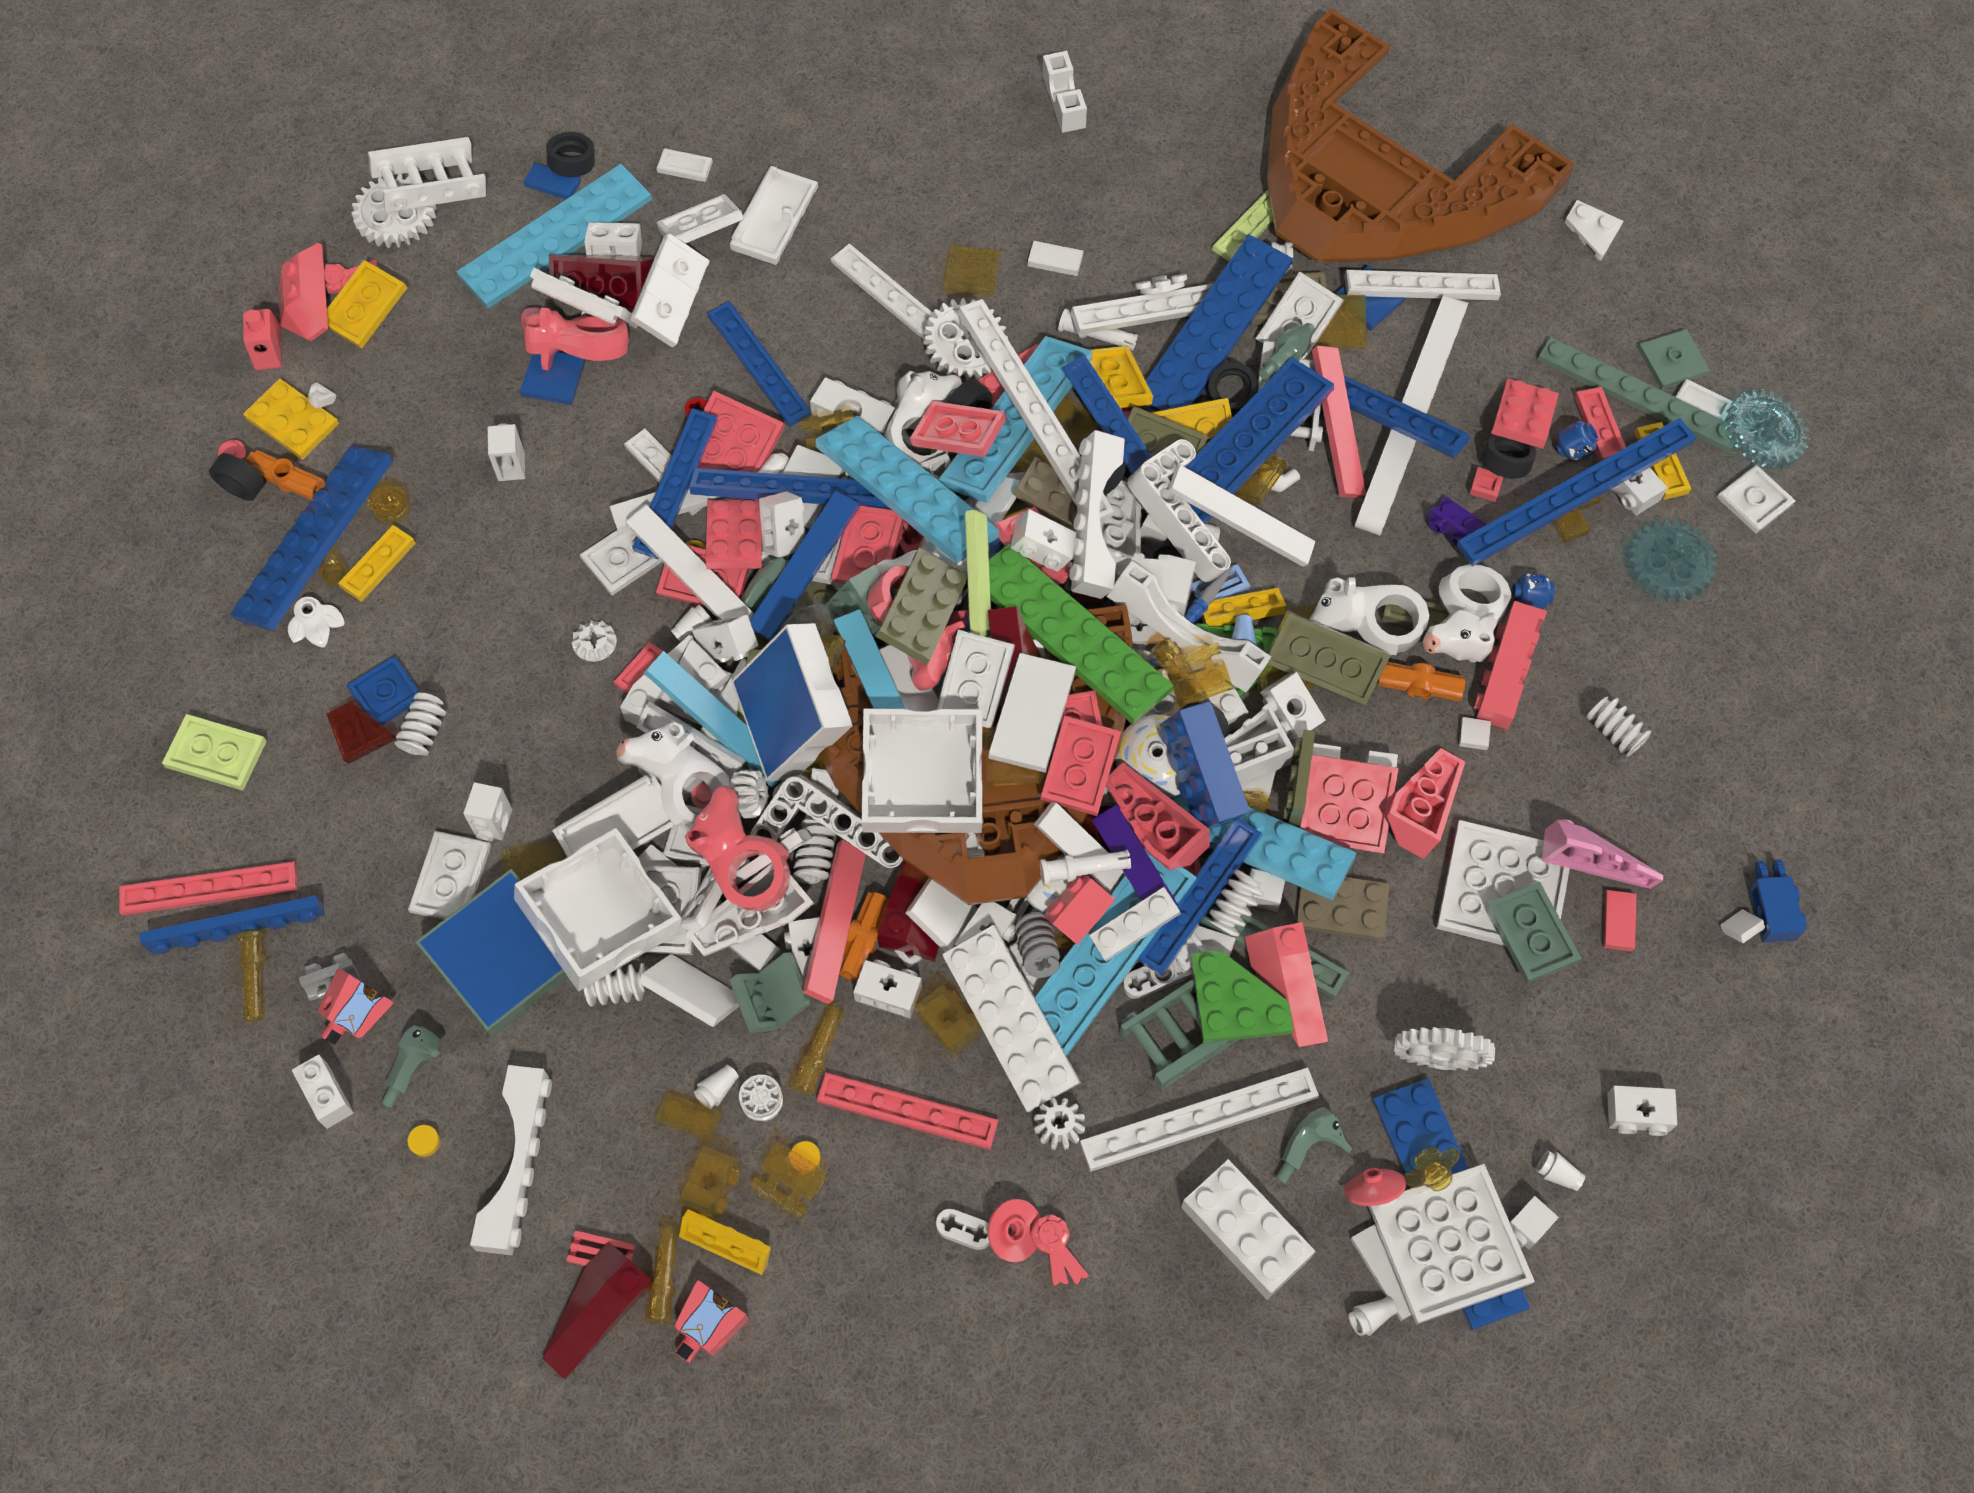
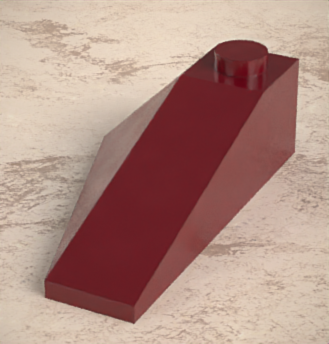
[549,254,655,313]
[988,606,1041,712]
[878,860,939,962]
[542,1242,653,1380]

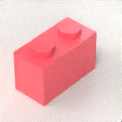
[1044,875,1115,945]

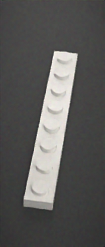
[1080,1068,1319,1172]

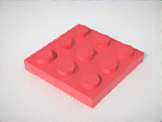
[698,391,785,472]
[1299,754,1398,853]

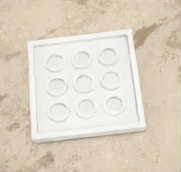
[1436,820,1570,946]
[1368,1164,1535,1325]

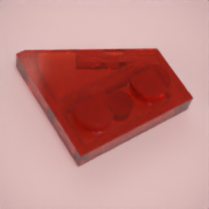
[326,701,397,764]

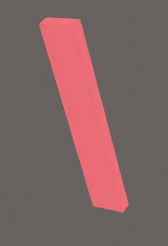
[1312,346,1366,498]
[802,840,866,1004]
[119,861,297,915]
[816,1072,999,1150]

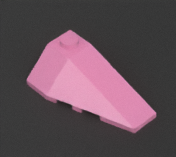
[1542,819,1663,889]

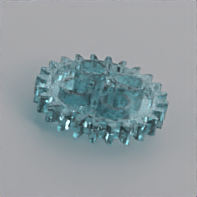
[1725,389,1810,469]
[1626,519,1719,603]

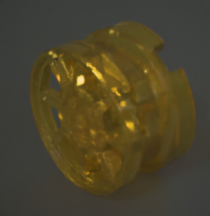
[368,482,411,525]

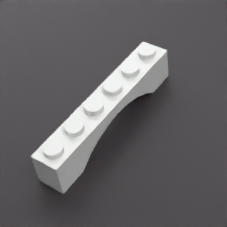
[1069,430,1124,599]
[1107,561,1271,693]
[470,1065,552,1255]

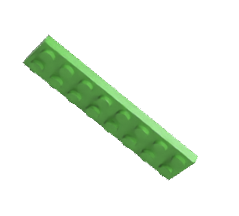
[989,543,1174,724]

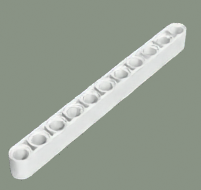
[1355,295,1468,536]

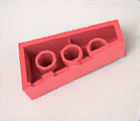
[1473,601,1547,730]

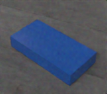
[523,162,581,200]

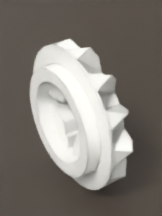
[572,620,617,662]

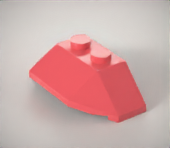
[278,243,328,341]

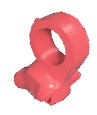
[521,307,629,371]
[867,566,965,691]
[685,786,790,912]

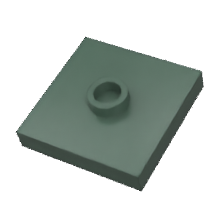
[1638,329,1710,390]

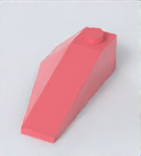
[1387,748,1465,859]
[1106,762,1210,870]
[1245,922,1328,1047]

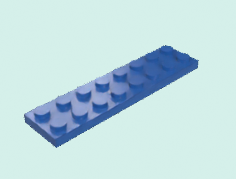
[1146,234,1293,411]
[1185,357,1334,524]
[230,445,393,631]
[1372,1078,1530,1331]

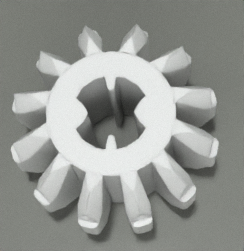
[729,770,769,818]
[1034,1098,1085,1150]

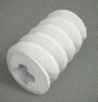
[394,692,446,756]
[1587,697,1651,757]
[792,820,836,884]
[1207,869,1264,937]
[583,963,647,1007]

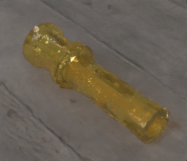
[237,931,265,1022]
[789,1005,845,1096]
[644,1226,679,1325]

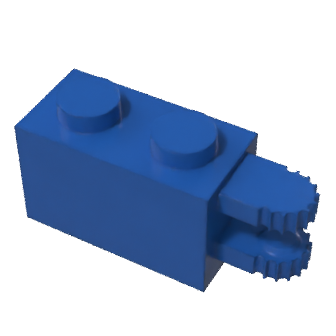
[1749,859,1807,943]

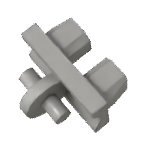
[299,953,361,1001]

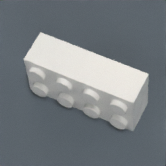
[1181,1159,1316,1300]

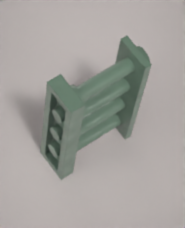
[1120,979,1240,1091]

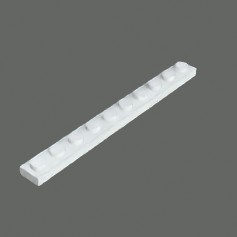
[958,299,1115,522]

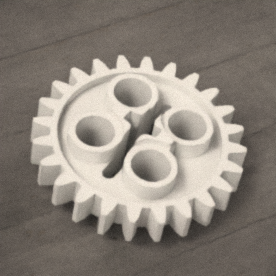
[352,174,437,248]
[923,298,1008,381]
[1394,1027,1495,1070]

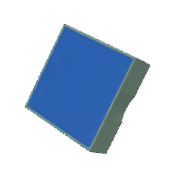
[416,869,569,1038]

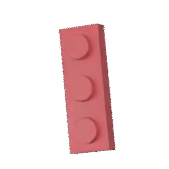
[1574,387,1626,462]

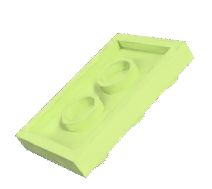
[162,714,267,791]

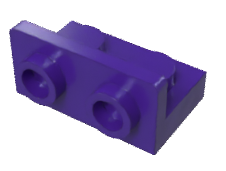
[1426,496,1487,548]

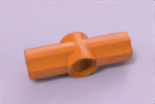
[246,450,326,501]
[1377,662,1466,702]
[839,892,889,981]

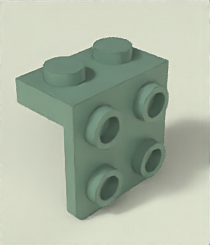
[730,953,810,1033]

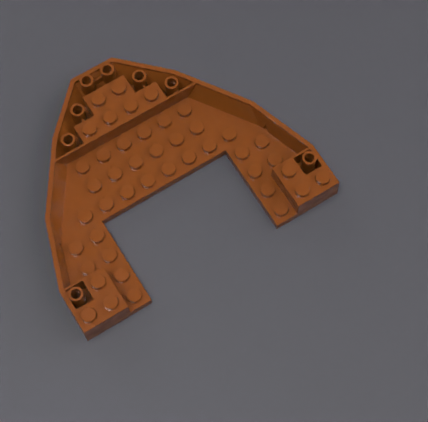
[1267,9,1575,263]
[819,605,1133,905]

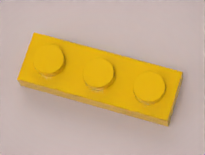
[1634,422,1691,500]
[338,525,416,602]
[1201,588,1286,627]
[679,1209,771,1275]

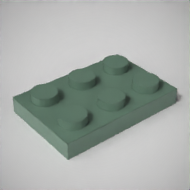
[1485,882,1582,984]

